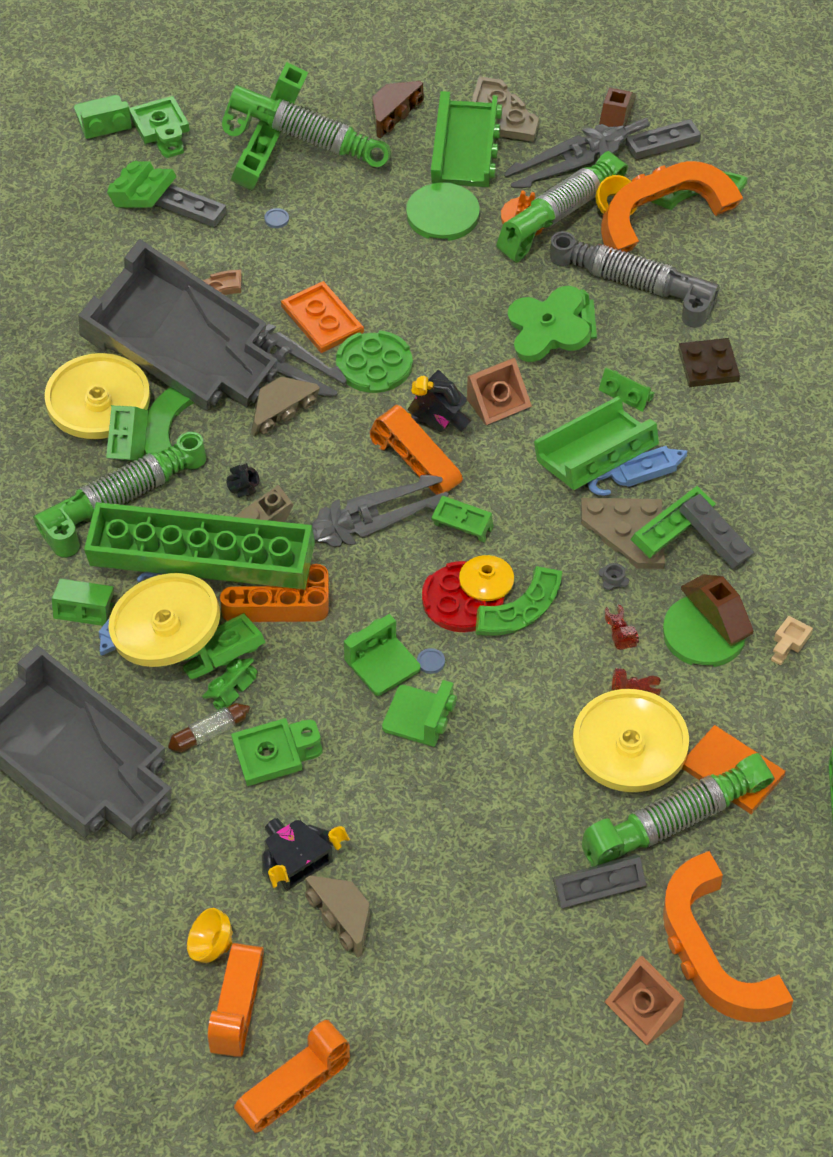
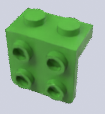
[74,95,132,139]
[344,614,421,696]
[382,680,457,747]

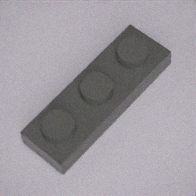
[625,119,701,160]
[154,184,227,228]
[679,494,754,569]
[552,855,646,908]

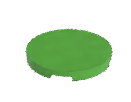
[406,183,480,241]
[336,330,413,393]
[663,597,746,667]

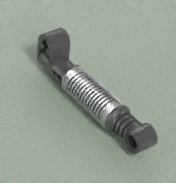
[550,231,720,328]

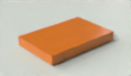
[281,281,364,353]
[681,725,785,815]

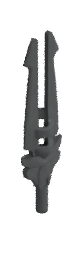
[504,118,650,188]
[259,324,347,396]
[312,475,449,547]

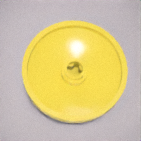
[45,353,150,439]
[109,573,220,667]
[573,689,689,792]

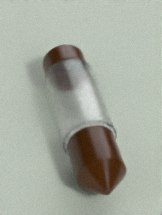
[168,703,250,753]

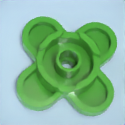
[508,286,591,362]

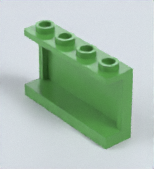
[431,91,502,187]
[534,397,659,490]

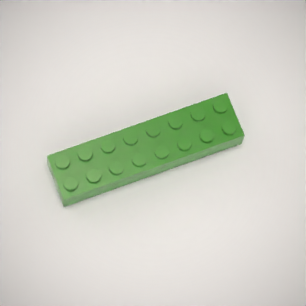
[84,502,315,590]

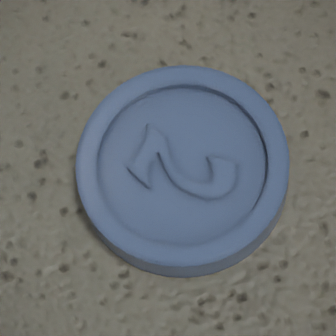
[264,208,289,228]
[417,648,445,674]

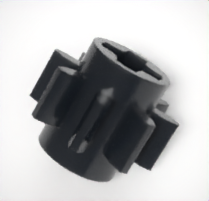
[226,463,260,498]

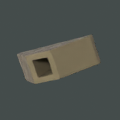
[251,377,320,436]
[234,485,294,522]
[304,875,370,958]

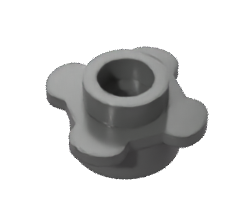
[599,563,629,590]

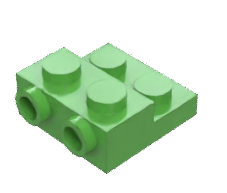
[107,161,177,207]

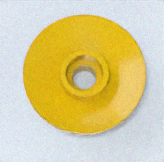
[459,555,514,601]

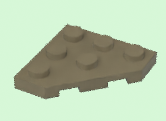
[471,76,539,142]
[581,498,665,569]

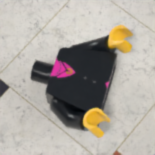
[407,369,472,432]
[262,818,350,891]

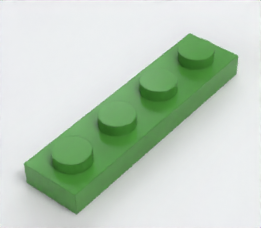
[630,486,716,558]

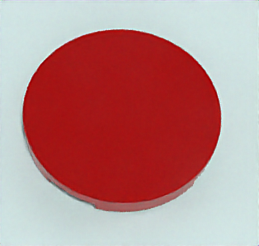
[422,561,504,632]

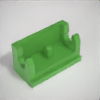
[106,405,148,463]
[431,495,494,543]
[52,579,114,626]

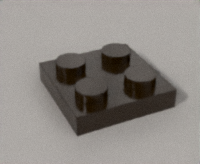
[678,338,740,387]

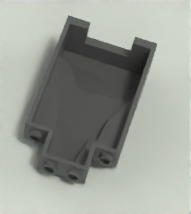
[78,238,278,410]
[0,645,172,840]

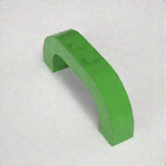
[230,62,308,191]

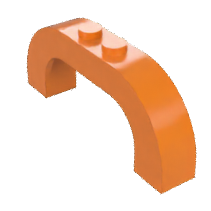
[601,161,743,254]
[663,851,793,1022]

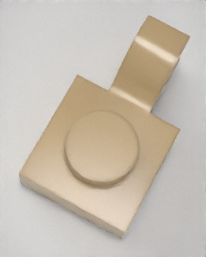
[771,616,813,665]

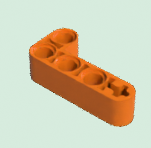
[370,405,463,495]
[220,564,329,622]
[208,943,264,1057]
[234,1020,350,1133]

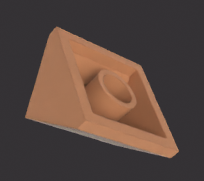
[467,358,532,425]
[605,956,685,1045]

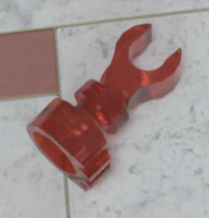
[605,604,639,650]
[611,668,662,696]

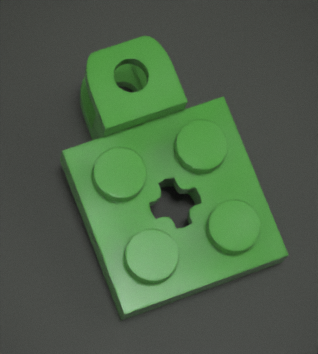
[129,96,190,158]
[183,613,266,679]
[231,718,323,786]

